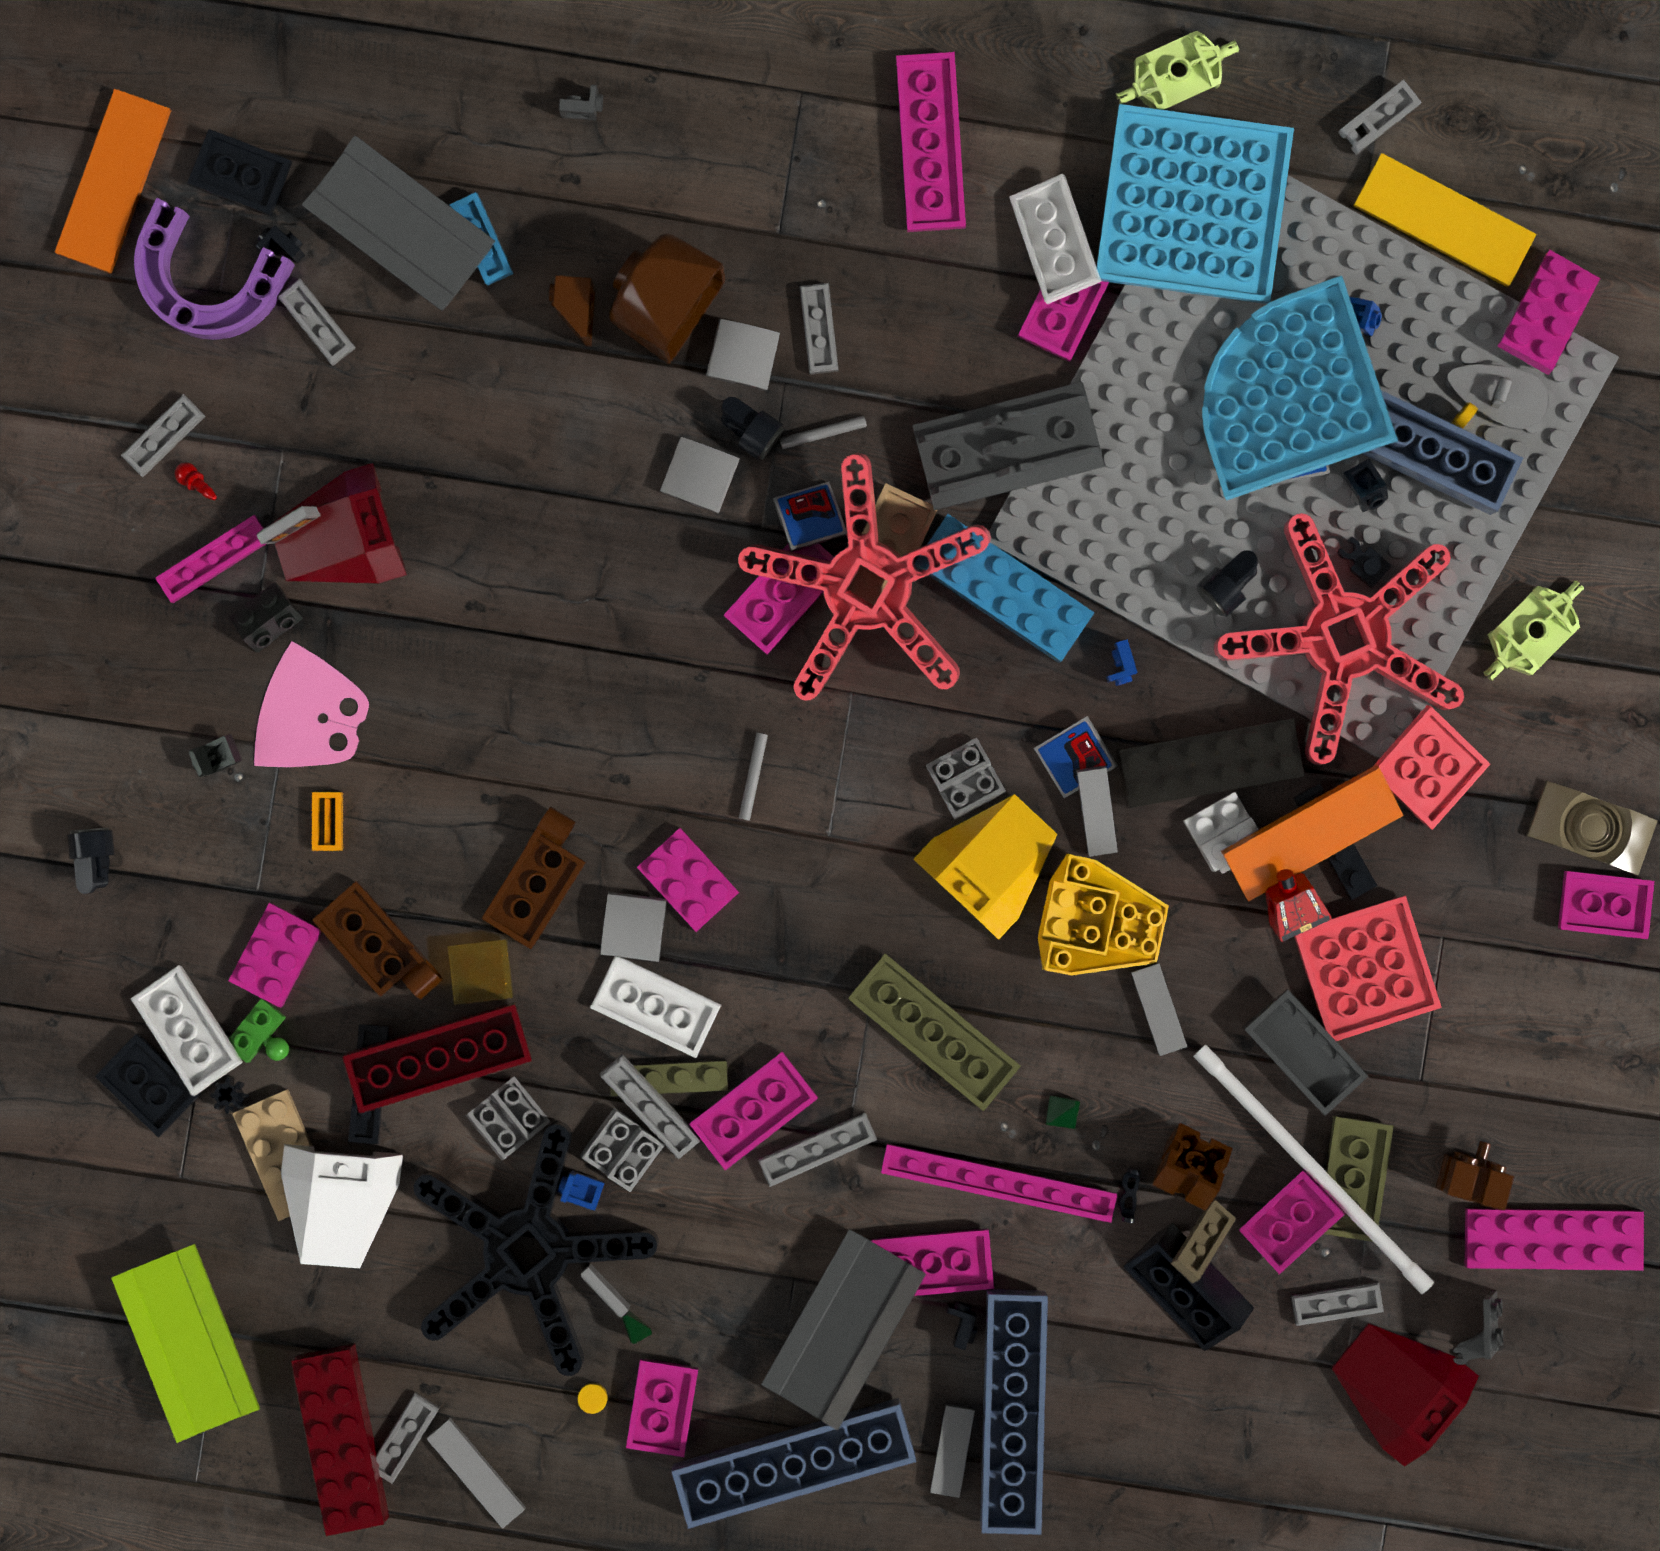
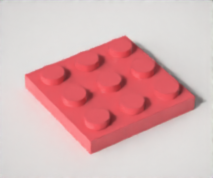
[1372,705,1490,830]

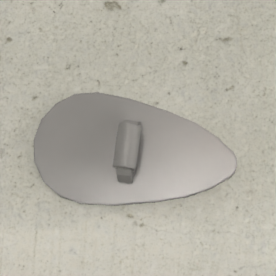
[1447,364,1549,430]

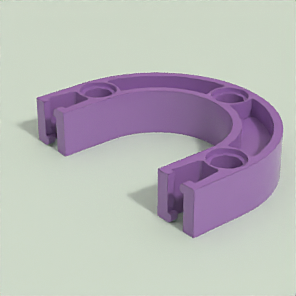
[134,198,295,340]

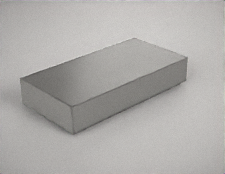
[580,1263,631,1317]

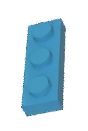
[450,192,514,286]

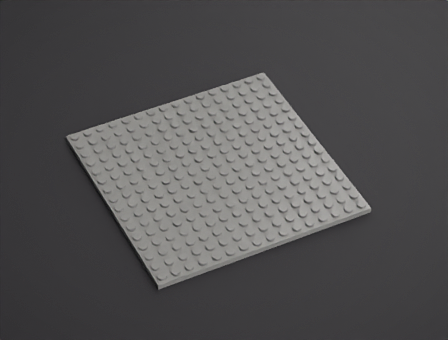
[989,175,1619,759]

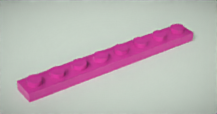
[881,1143,1117,1223]

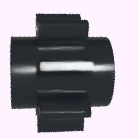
[209,1077,249,1115]

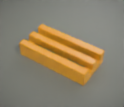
[312,792,343,851]

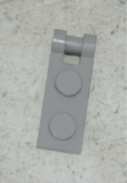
[1338,80,1422,155]

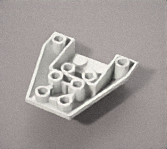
[281,1144,403,1268]

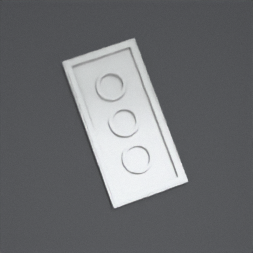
[1009,173,1101,304]
[590,956,722,1058]
[130,965,243,1096]

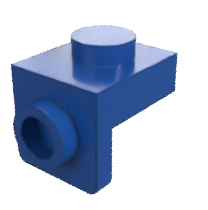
[558,1170,605,1211]

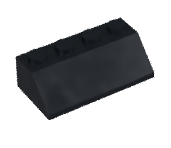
[1123,1223,1254,1351]

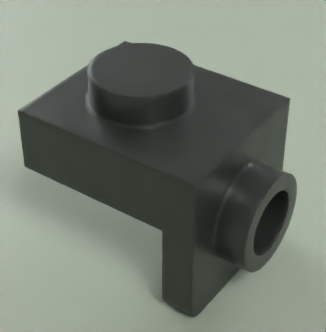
[189,734,242,777]

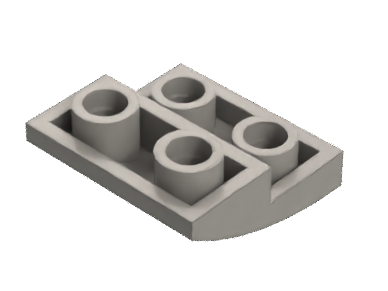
[706,319,780,391]
[660,437,740,514]
[925,738,1006,820]
[600,892,667,962]
[465,1076,551,1161]
[580,1108,665,1192]

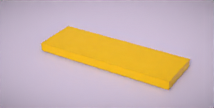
[1353,153,1537,287]

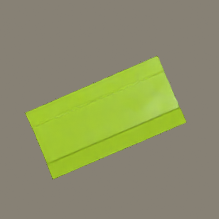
[111,1244,260,1443]

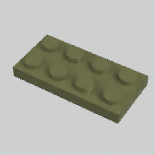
[1323,1116,1394,1242]

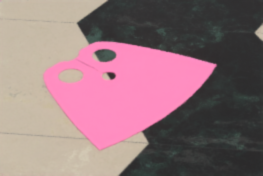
[254,641,369,767]

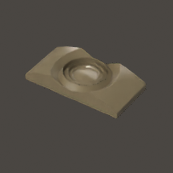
[1526,781,1658,876]

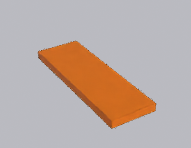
[54,88,171,274]
[1221,764,1404,902]

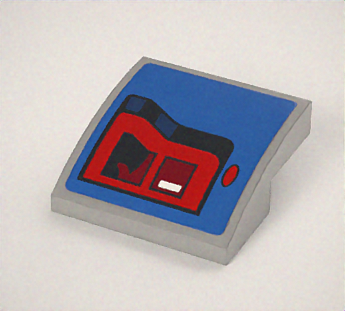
[773,482,847,552]
[1034,716,1118,798]

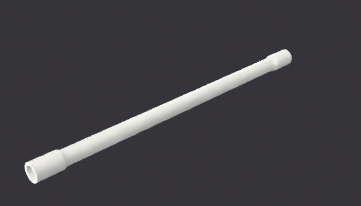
[1193,1044,1434,1294]

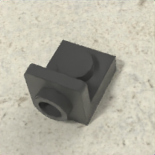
[559,84,603,121]

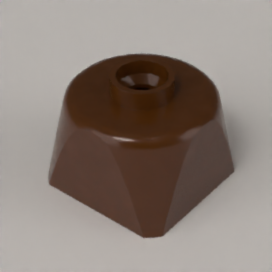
[610,233,726,364]

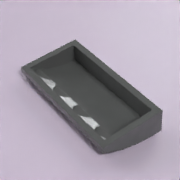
[1242,989,1368,1116]

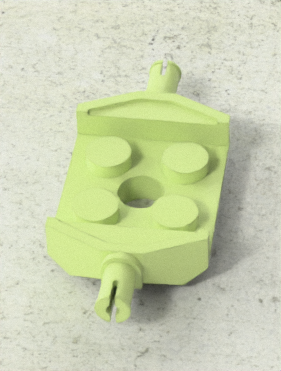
[1116,31,1239,110]
[1483,580,1584,681]

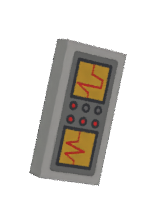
[257,506,321,544]

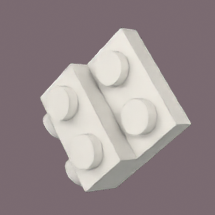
[1183,792,1258,874]

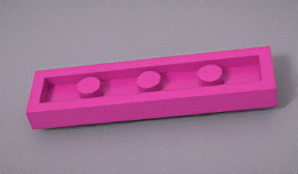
[155,515,266,603]

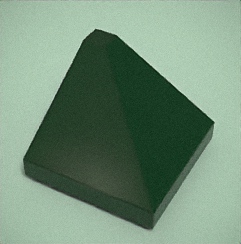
[1046,1095,1080,1129]
[622,1310,652,1344]

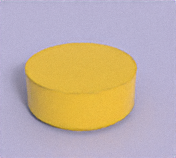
[1451,402,1478,429]
[578,1382,608,1414]

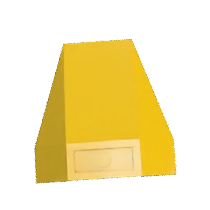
[913,794,1057,940]
[1038,854,1169,976]

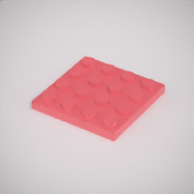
[1294,895,1442,1041]

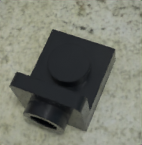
[1343,459,1388,512]

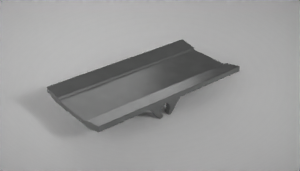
[302,135,495,311]
[912,382,1105,511]
[761,1229,926,1431]

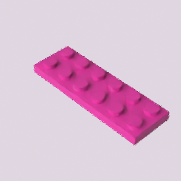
[896,52,966,232]
[1465,1208,1644,1271]

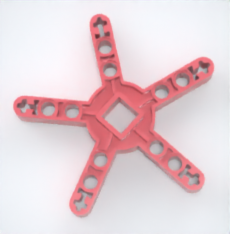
[738,453,991,700]
[1214,513,1464,765]

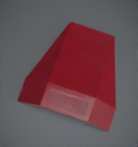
[270,463,407,584]
[1331,1323,1479,1467]

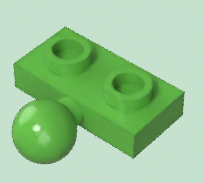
[229,998,289,1063]

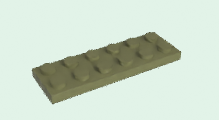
[848,953,1021,1112]

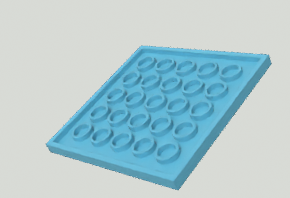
[1096,104,1294,304]

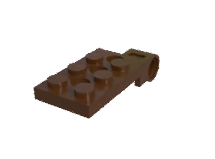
[481,807,586,950]
[312,881,443,1000]

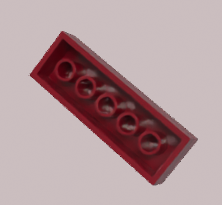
[342,1002,532,1114]
[291,1343,389,1536]

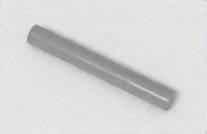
[779,415,867,450]
[739,733,768,821]

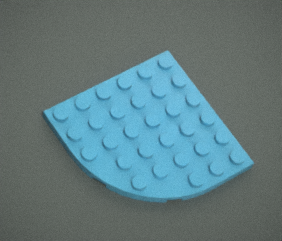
[1202,275,1398,501]

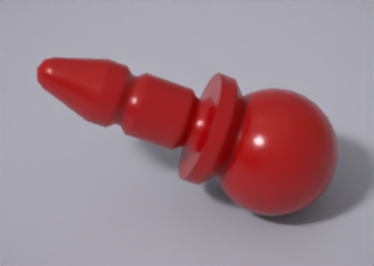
[174,462,217,500]

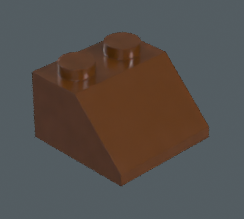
[549,275,596,347]

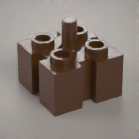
[1152,1123,1233,1211]
[1435,1141,1515,1211]

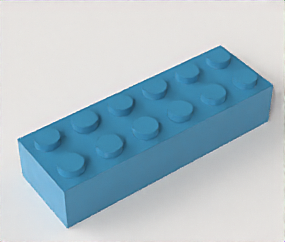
[915,514,1095,663]

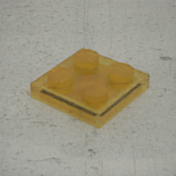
[448,939,514,1005]

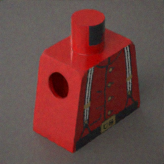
[1265,869,1332,942]

